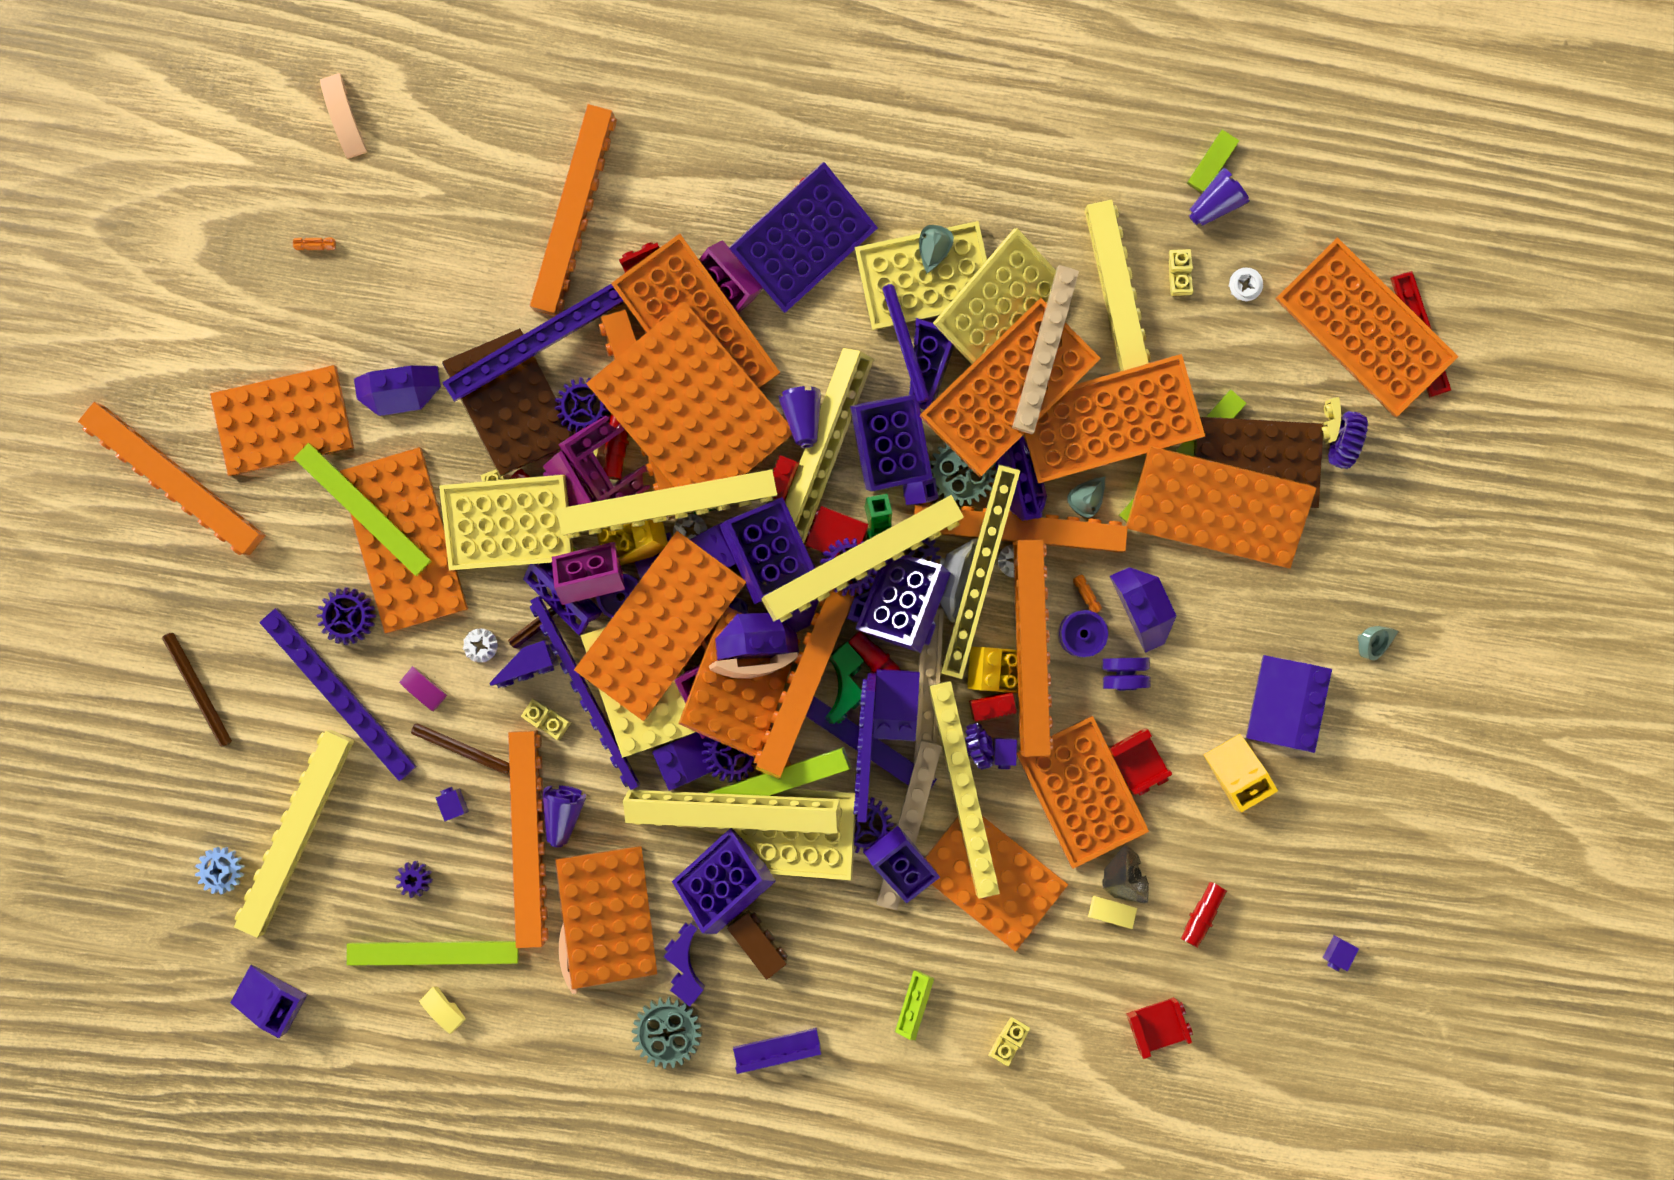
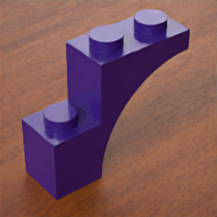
[664,920,705,1006]

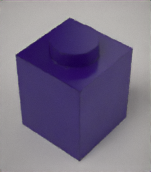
[903,478,939,505]
[993,738,1017,769]
[435,787,469,822]
[1322,935,1359,972]

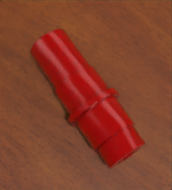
[603,414,629,480]
[848,631,902,674]
[1180,882,1227,948]

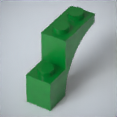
[864,494,893,571]
[824,642,864,724]

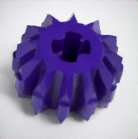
[395,861,433,898]

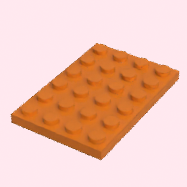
[210,365,354,476]
[678,607,800,757]
[1016,716,1149,869]
[925,816,1068,952]
[555,846,657,989]

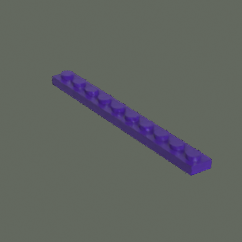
[442,284,624,402]
[529,596,640,790]
[259,608,417,781]

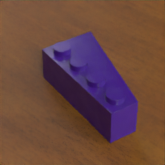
[909,318,954,413]

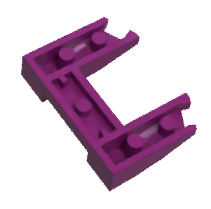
[559,416,650,502]

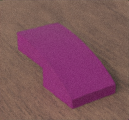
[399,666,447,712]

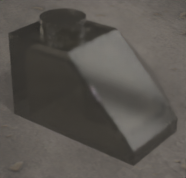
[1102,845,1149,903]

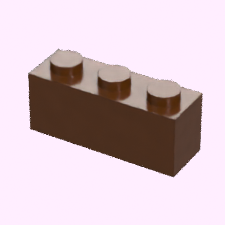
[727,910,788,980]

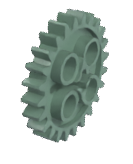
[930,443,997,507]
[632,996,702,1069]

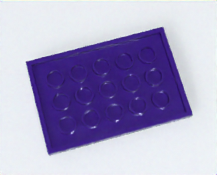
[729,162,878,313]
[853,673,876,822]

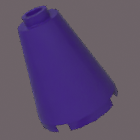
[1189,168,1250,226]
[779,386,821,448]
[543,785,586,847]

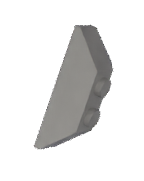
[939,539,977,623]

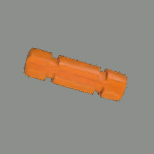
[293,237,336,250]
[1073,574,1102,613]

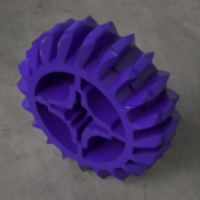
[555,377,611,433]
[1328,411,1368,469]
[820,538,878,596]
[317,587,377,645]
[702,737,757,783]
[854,797,894,854]

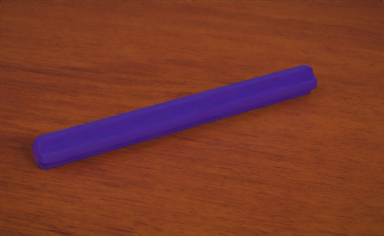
[882,284,929,403]

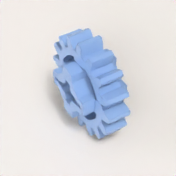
[195,847,245,894]

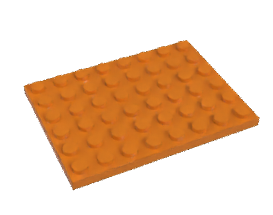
[586,301,792,487]

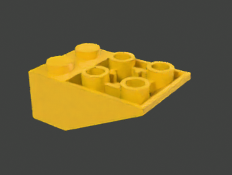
[597,520,668,565]
[967,646,1018,693]
[1203,734,1278,812]

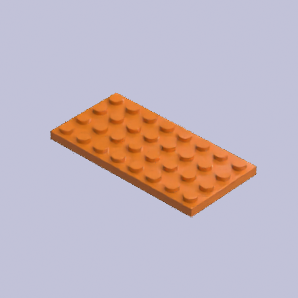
[611,234,780,388]
[1275,237,1459,417]
[920,298,1101,477]
[1024,354,1205,484]
[1126,446,1316,569]
[339,447,468,634]
[574,531,746,721]

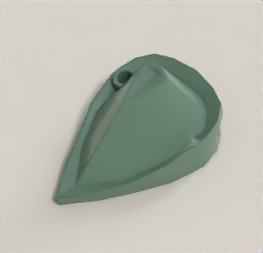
[919,225,954,274]
[1067,476,1106,518]
[1357,626,1399,661]

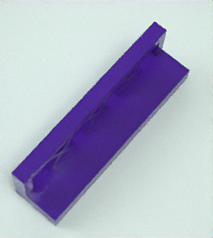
[523,562,602,636]
[733,1028,821,1074]

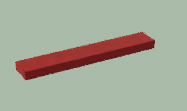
[1390,271,1451,398]

